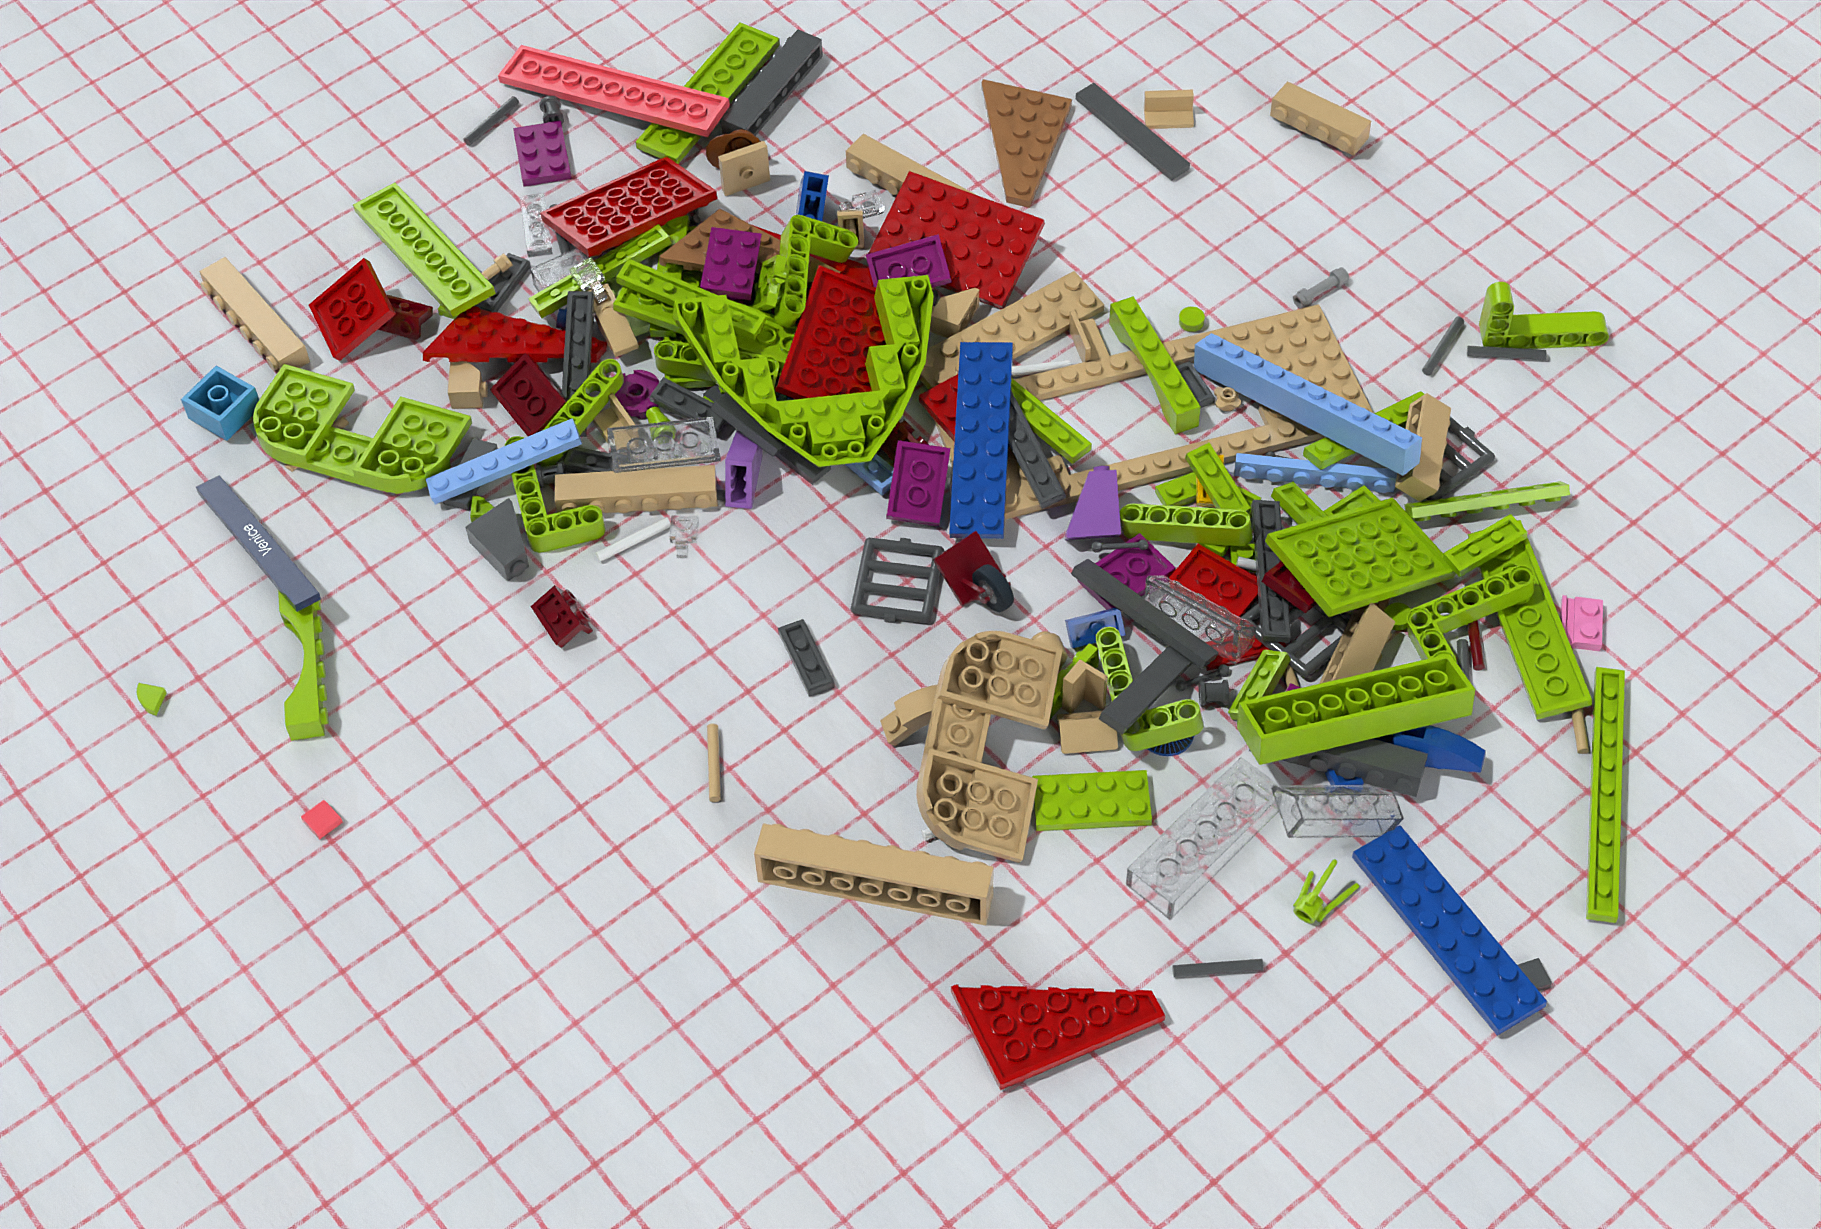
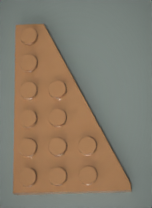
[981,79,1072,208]
[659,209,841,288]

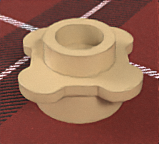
[1214,387,1241,411]

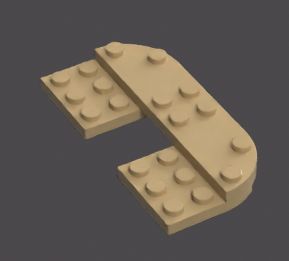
[916,631,1063,863]

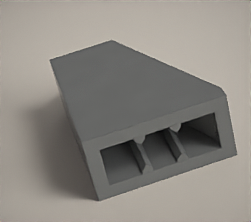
[465,498,529,582]

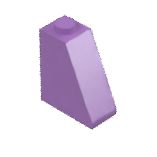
[725,430,763,509]
[1065,466,1121,540]

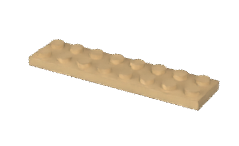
[919,271,1104,390]

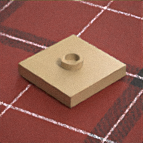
[718,141,770,196]

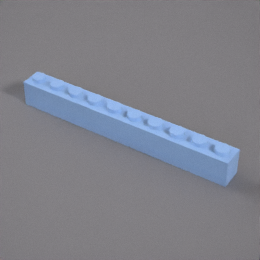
[1194,333,1422,476]

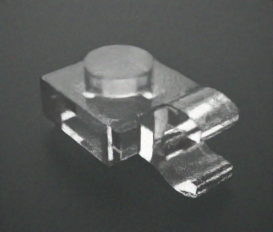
[839,190,884,219]
[569,257,608,303]
[669,515,699,558]

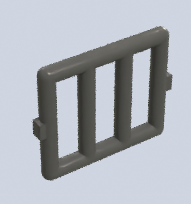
[1426,416,1495,500]
[850,537,944,623]
[1238,599,1349,677]

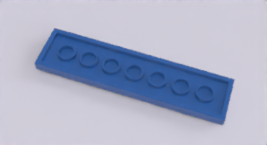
[949,342,1013,539]
[1352,825,1547,1036]

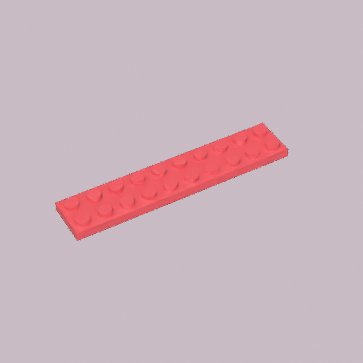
[498,45,730,137]

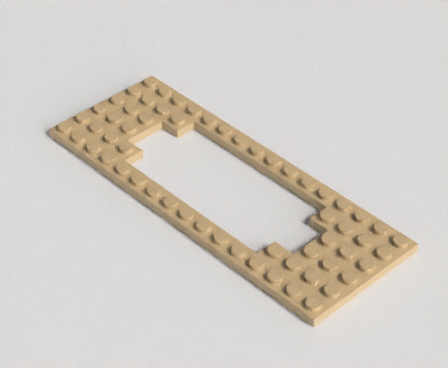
[934,304,1373,520]

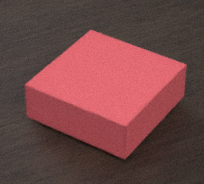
[301,800,343,840]

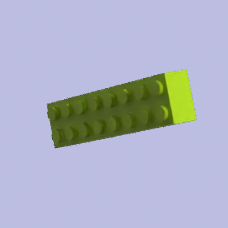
[1237,654,1475,765]

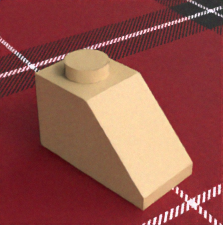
[837,209,864,249]
[930,288,979,338]
[448,361,488,409]

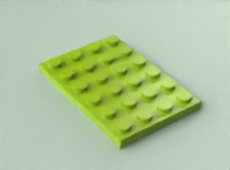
[1265,497,1456,617]

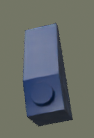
[796,171,829,221]

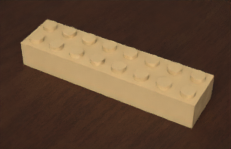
[754,823,994,926]

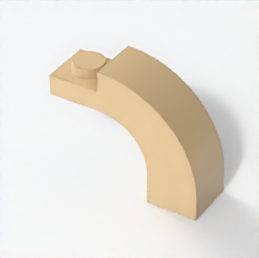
[880,684,938,746]

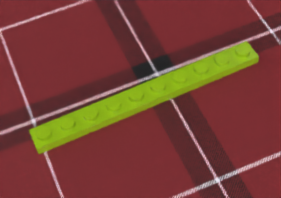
[1586,667,1625,923]

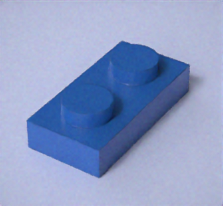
[1065,608,1126,648]

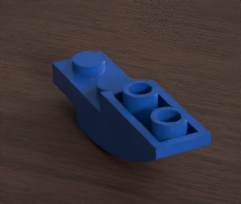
[1372,725,1486,773]

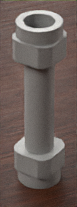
[1293,267,1349,309]

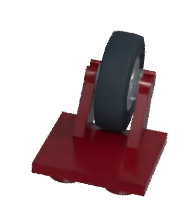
[933,531,1014,613]

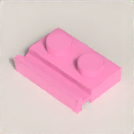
[1560,595,1603,651]

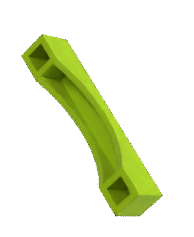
[1109,296,1201,434]
[278,590,329,741]

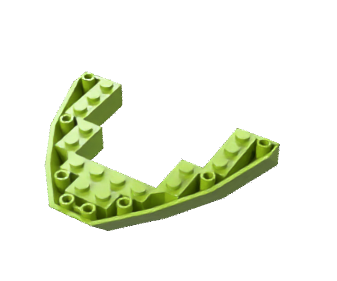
[672,275,934,467]

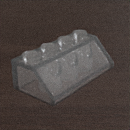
[607,417,721,473]
[1145,575,1256,665]
[1271,785,1404,838]

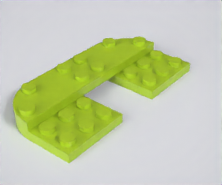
[253,364,472,494]

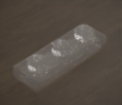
[520,193,553,258]

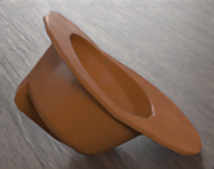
[706,129,761,169]

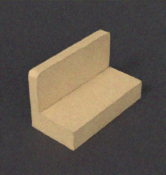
[1143,89,1194,129]
[1069,311,1109,363]
[593,394,641,456]
[1062,660,1108,713]
[1057,711,1118,754]

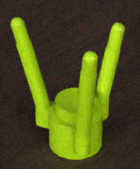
[1293,859,1359,924]

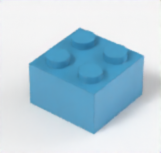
[181,365,259,441]

